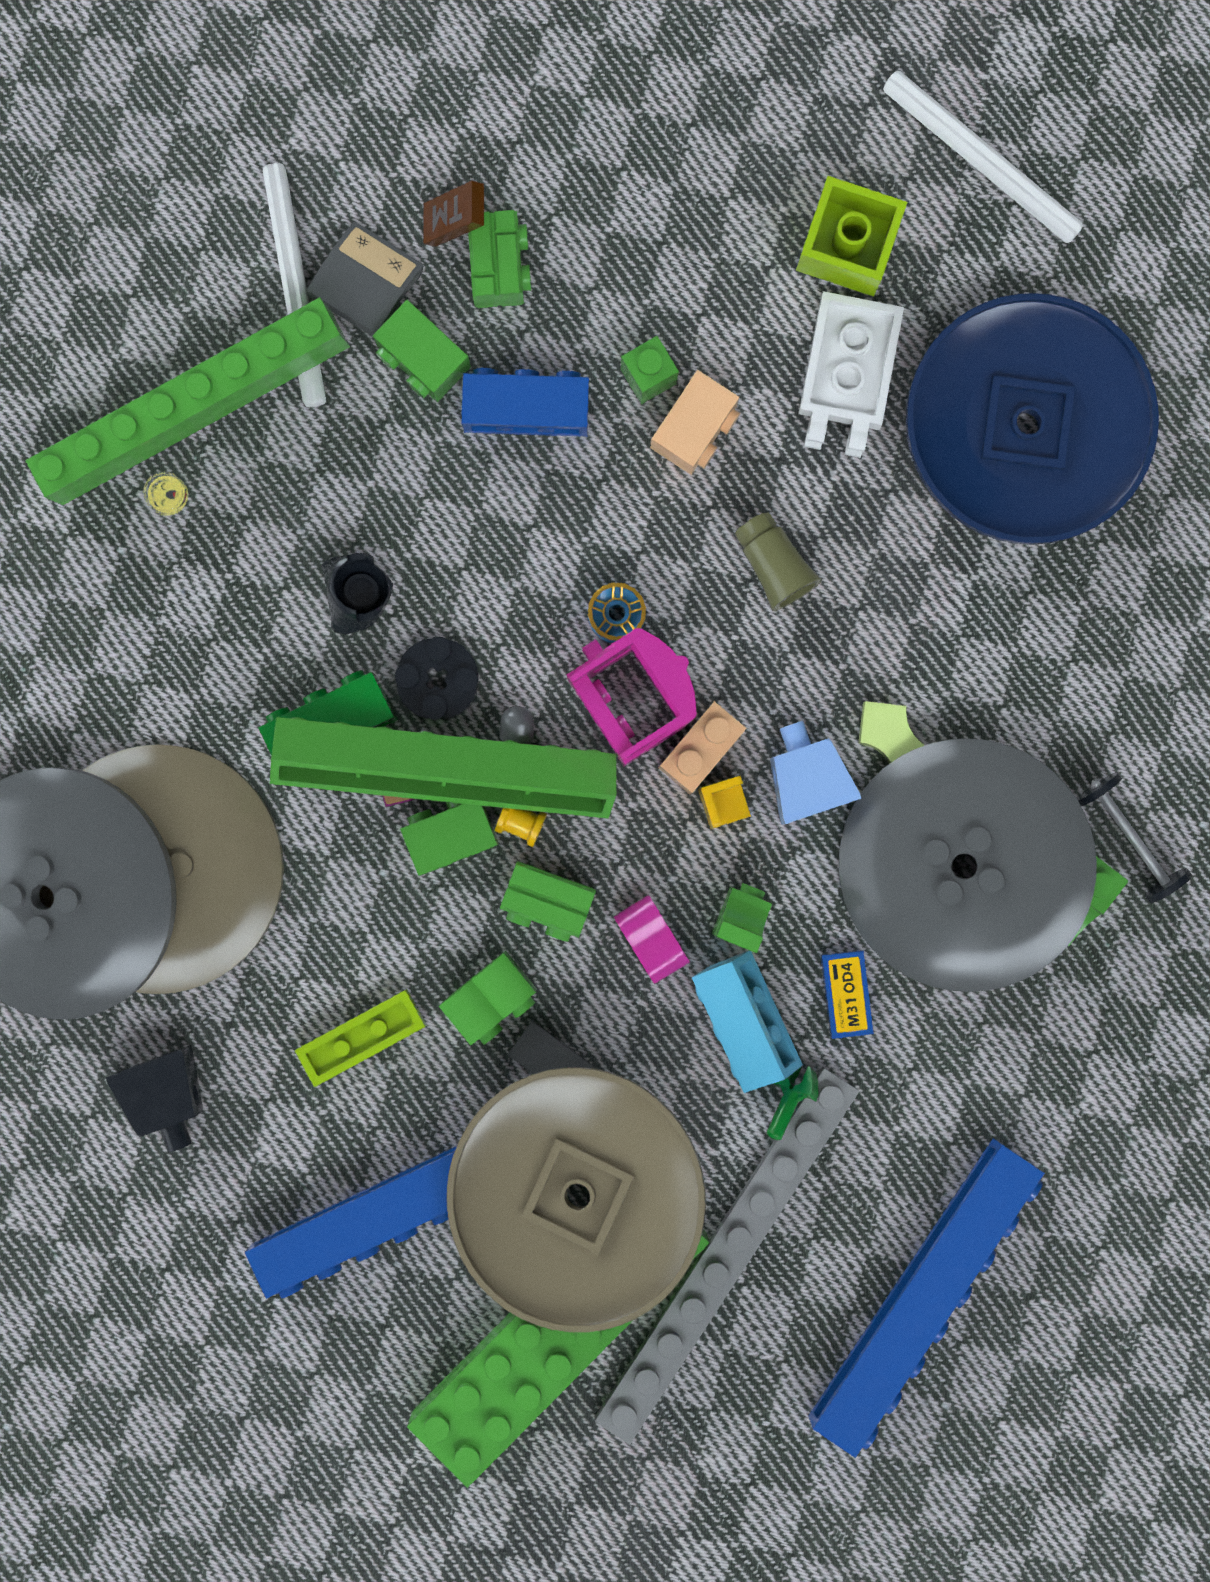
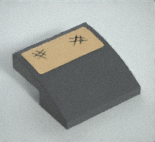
[307,221,424,337]

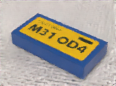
[820,950,874,1039]

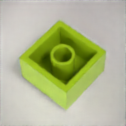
[796,176,908,297]

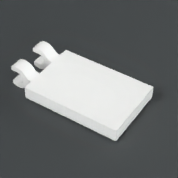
[799,291,904,458]

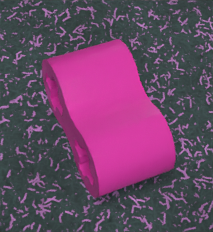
[613,895,690,984]

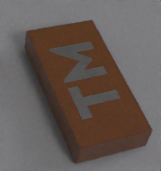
[423,180,484,247]

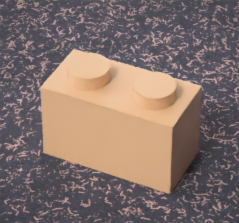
[650,370,740,475]
[659,701,747,794]

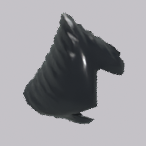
[321,553,393,635]

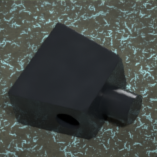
[106,1045,203,1153]

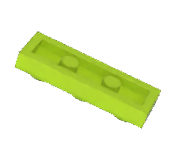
[294,989,427,1087]

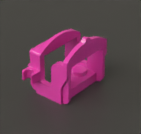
[567,628,697,767]

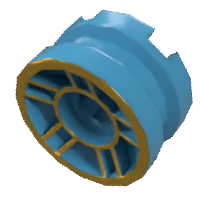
[588,583,646,643]

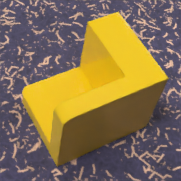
[698,776,751,829]

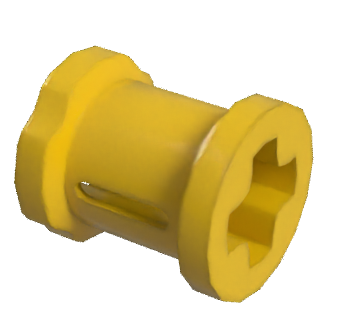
[494,808,547,847]

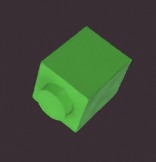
[621,335,679,405]

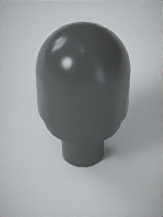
[500,706,534,744]

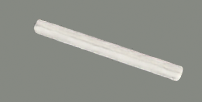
[883,71,1083,243]
[263,163,326,407]

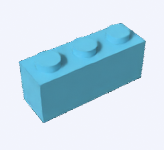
[692,950,803,1093]

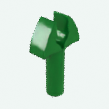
[766,1066,819,1141]

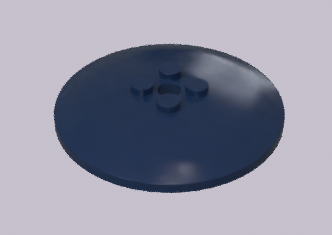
[906,293,1159,545]

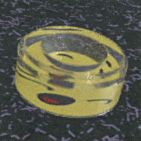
[143,472,188,516]

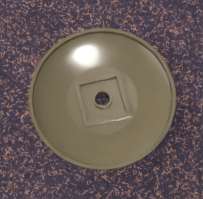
[39,745,284,994]
[447,1067,706,1332]

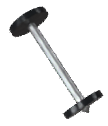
[1077,772,1192,903]

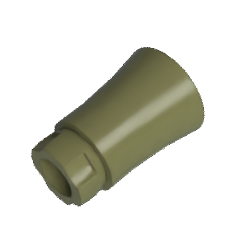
[735,512,822,611]

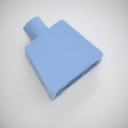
[770,721,861,825]

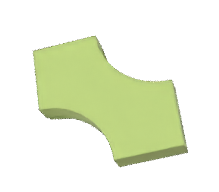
[859,701,925,764]

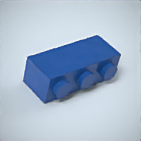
[461,368,589,437]

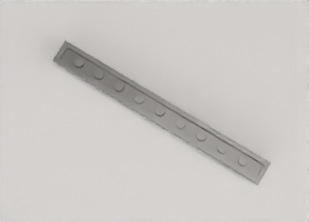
[595,1066,859,1445]

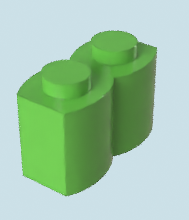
[439,951,537,1046]

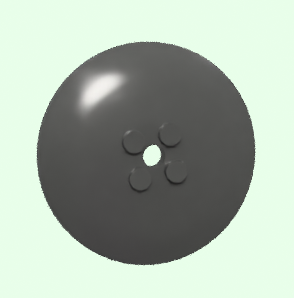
[839,739,1097,992]
[0,767,177,1019]

